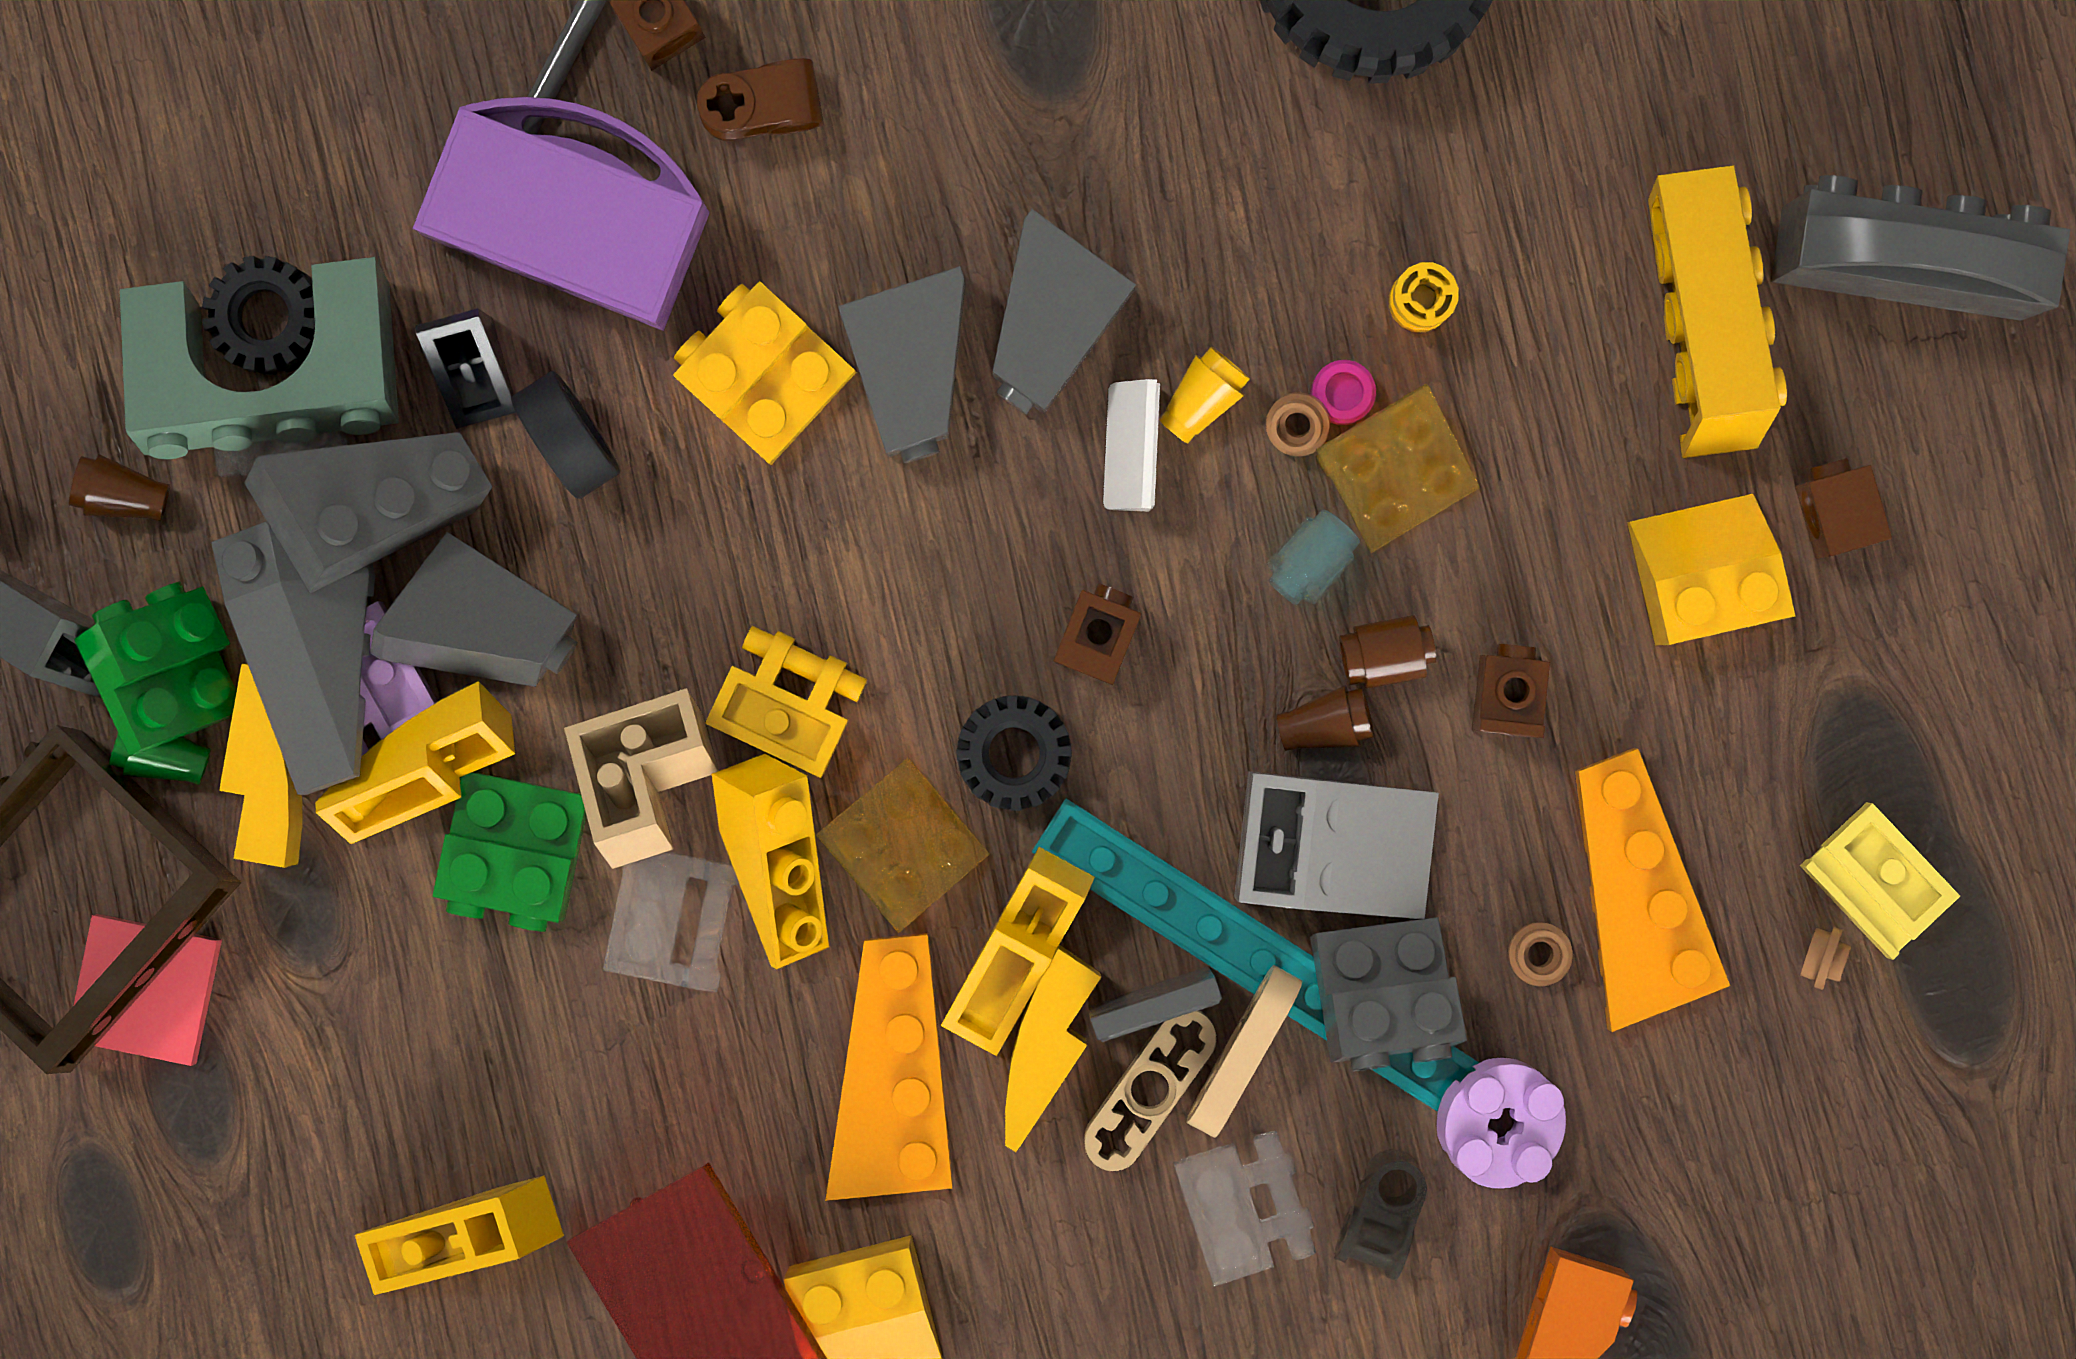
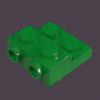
[74,581,237,756]
[432,771,586,932]

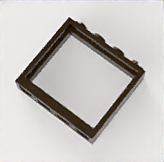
[0,725,241,1074]

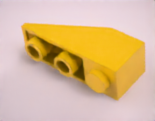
[711,754,829,969]

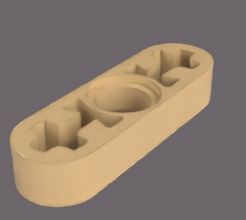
[1186,965,1302,1138]
[1084,1010,1216,1171]

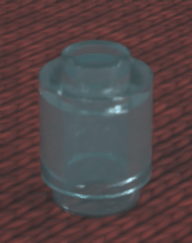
[1267,509,1360,605]

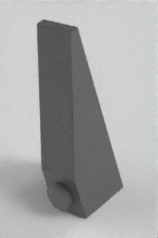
[211,521,375,796]

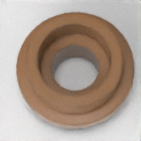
[1266,392,1331,457]
[1508,922,1573,986]
[1800,927,1852,990]

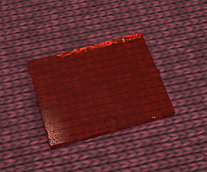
[566,1162,827,1359]

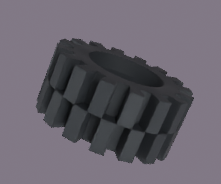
[202,255,315,375]
[956,695,1072,811]

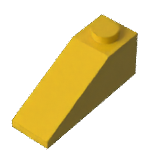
[354,1175,564,1295]

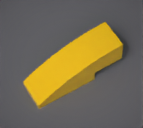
[219,664,303,867]
[315,681,515,844]
[941,847,1095,1056]
[1005,945,1101,1152]

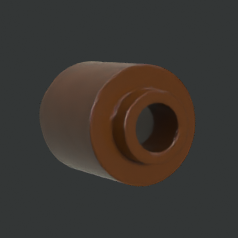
[1339,615,1436,689]

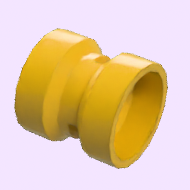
[1389,262,1459,332]

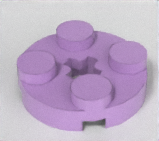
[1437,1058,1566,1188]

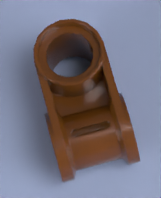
[697,58,824,141]

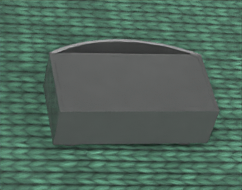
[1771,175,2071,321]

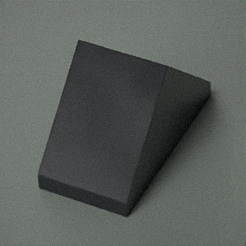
[415,308,516,429]

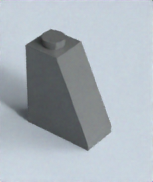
[993,209,1136,415]
[838,266,966,464]
[370,532,578,687]
[0,570,102,698]

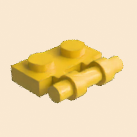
[705,625,868,778]

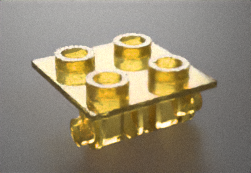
[1315,384,1480,553]
[816,758,989,933]

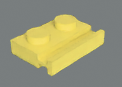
[1800,802,1960,960]

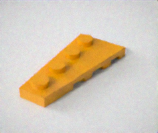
[1575,748,1730,1032]
[825,933,953,1201]

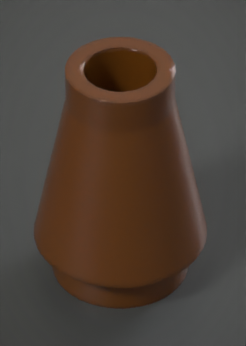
[69,454,170,521]
[1277,685,1374,751]

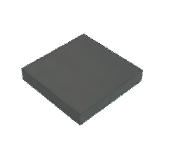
[1088,966,1222,1042]

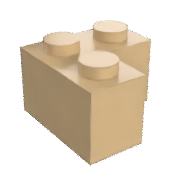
[564,688,719,869]

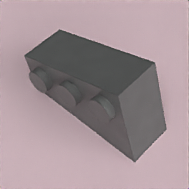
[244,432,493,593]

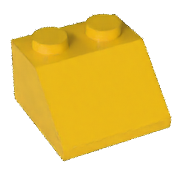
[1627,494,1795,646]
[783,1235,943,1359]

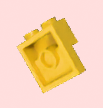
[673,281,857,465]

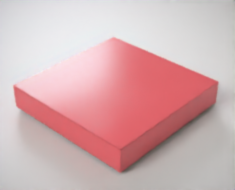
[73,914,222,1066]

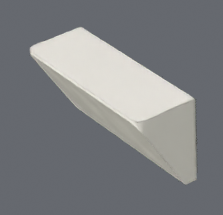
[1103,379,1160,512]

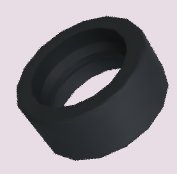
[511,371,620,499]

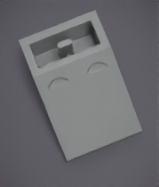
[1234,771,1439,919]

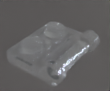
[603,851,739,992]

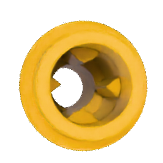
[1159,346,1250,444]

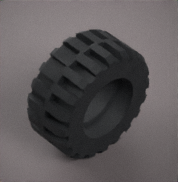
[1260,0,1493,84]

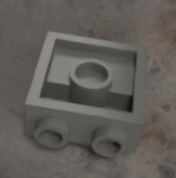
[1310,917,1467,1072]

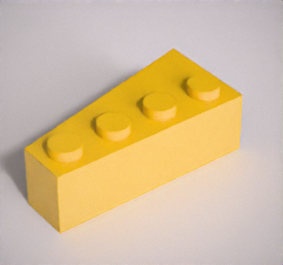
[1648,165,1787,458]

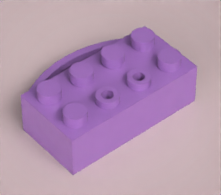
[413,97,710,331]

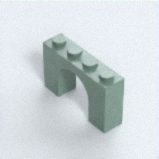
[120,257,399,459]

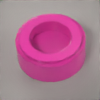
[1311,360,1376,425]

